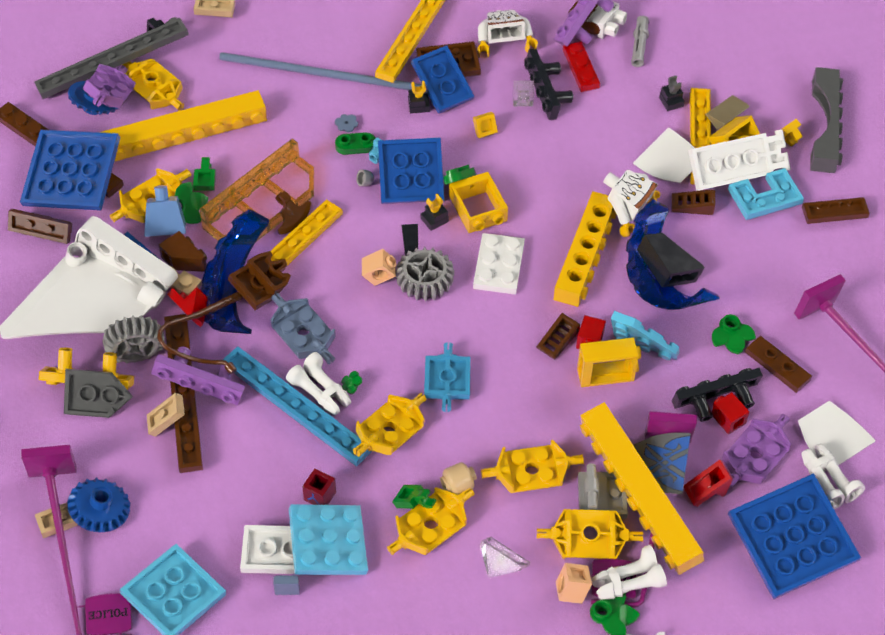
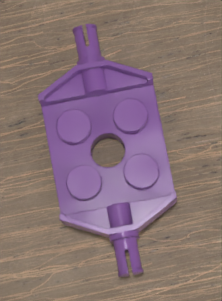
[83,64,136,108]
[722,414,792,489]

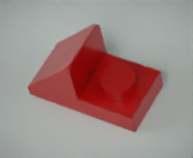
[167,288,208,327]
[683,460,733,507]

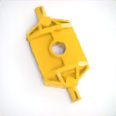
[122,59,185,111]
[109,168,191,223]
[353,393,426,457]
[481,440,584,493]
[387,487,475,555]
[536,509,643,559]

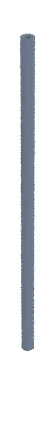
[219,52,427,93]

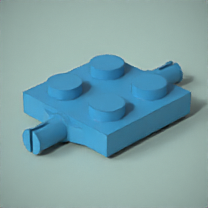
[424,342,471,412]

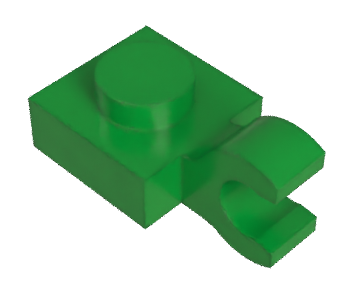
[193,157,216,191]
[392,485,437,509]

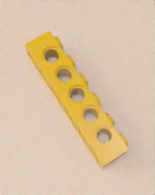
[553,191,617,307]

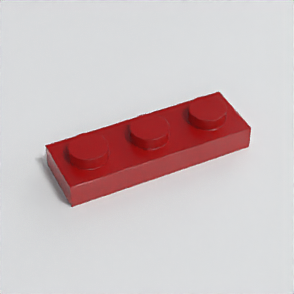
[563,41,600,92]

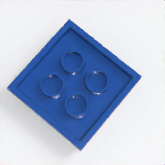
[378,138,444,204]

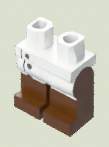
[568,1,627,39]

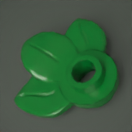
[175,182,209,224]
[712,314,756,354]
[590,593,640,635]

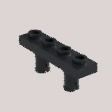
[524,49,573,120]
[672,368,763,422]

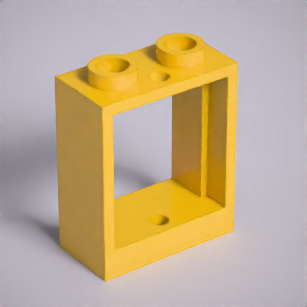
[449,172,508,233]
[577,337,641,387]

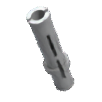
[631,16,649,67]

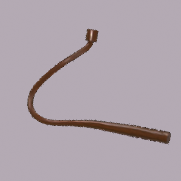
[157,292,242,375]

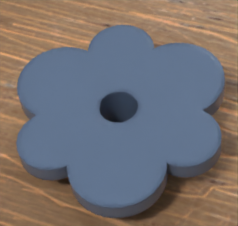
[335,114,358,133]

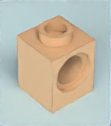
[362,249,397,286]
[556,563,592,604]

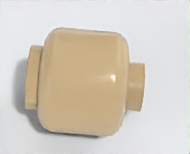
[440,462,477,495]

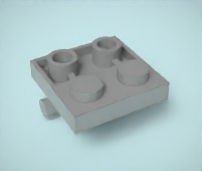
[578,464,628,519]

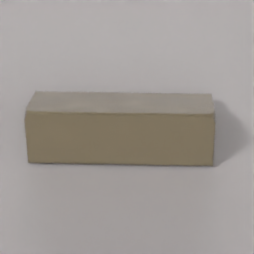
[705,95,750,130]

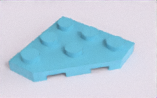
[611,311,680,360]

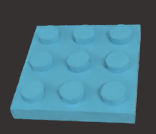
[289,504,368,575]
[120,544,226,635]

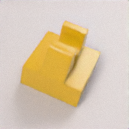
[473,112,498,138]
[781,119,802,147]

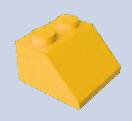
[708,115,760,145]

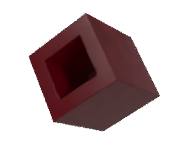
[302,468,336,505]

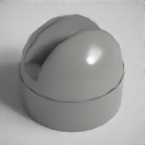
[356,170,374,187]

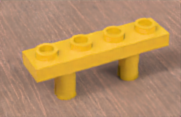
[39,347,134,390]

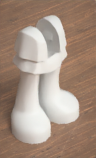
[286,352,351,416]
[801,444,865,509]
[591,545,667,600]

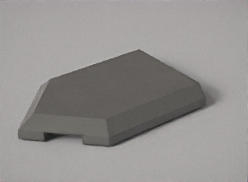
[64,369,133,418]

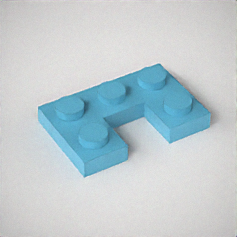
[728,168,804,220]

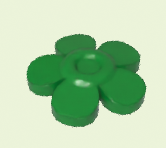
[341,371,362,395]

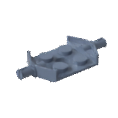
[270,293,335,364]

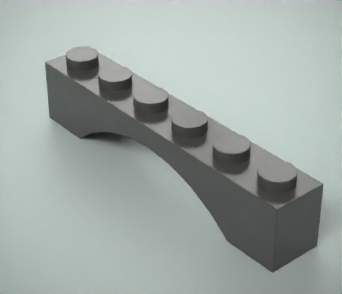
[810,67,843,173]

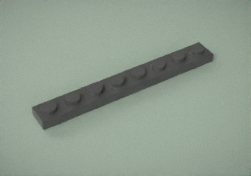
[34,18,189,99]

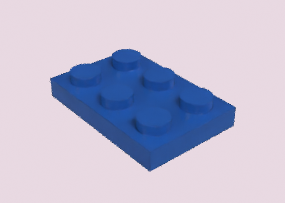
[411,45,474,114]

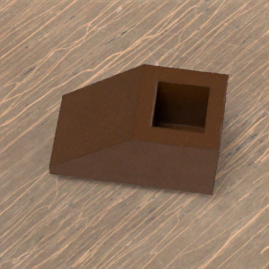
[158,231,208,272]

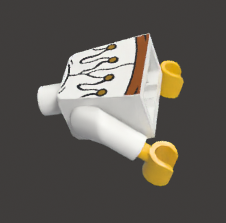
[478,10,538,58]
[603,170,661,237]

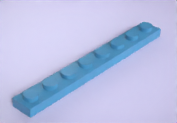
[223,346,372,467]

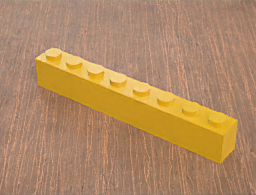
[101,90,267,162]
[579,402,704,575]

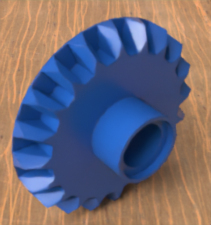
[68,81,119,115]
[67,477,131,533]

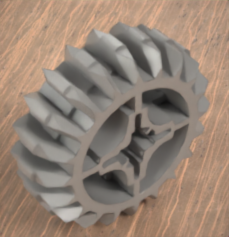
[396,246,454,302]
[103,315,165,364]

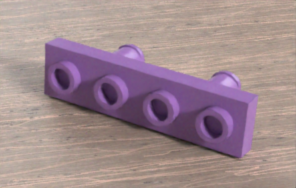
[554,0,614,46]
[151,347,245,405]

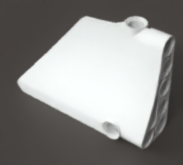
[0,216,178,339]

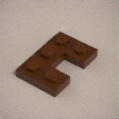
[416,41,481,77]

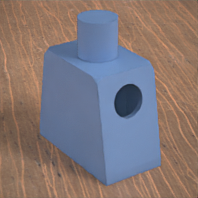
[144,185,187,237]

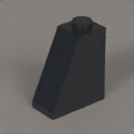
[637,233,705,288]

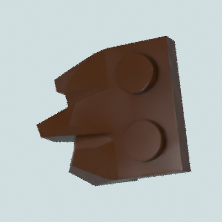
[228,251,291,311]

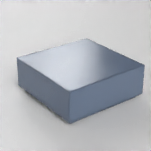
[273,575,300,595]

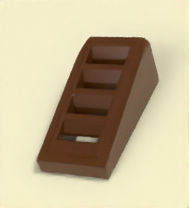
[671,190,715,215]
[536,313,580,360]

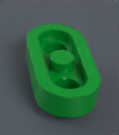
[335,132,376,155]
[443,165,476,185]

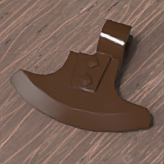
[275,191,311,235]

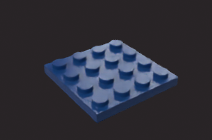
[20,130,120,211]
[728,473,861,599]

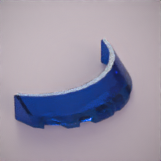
[626,199,720,310]
[200,209,269,334]

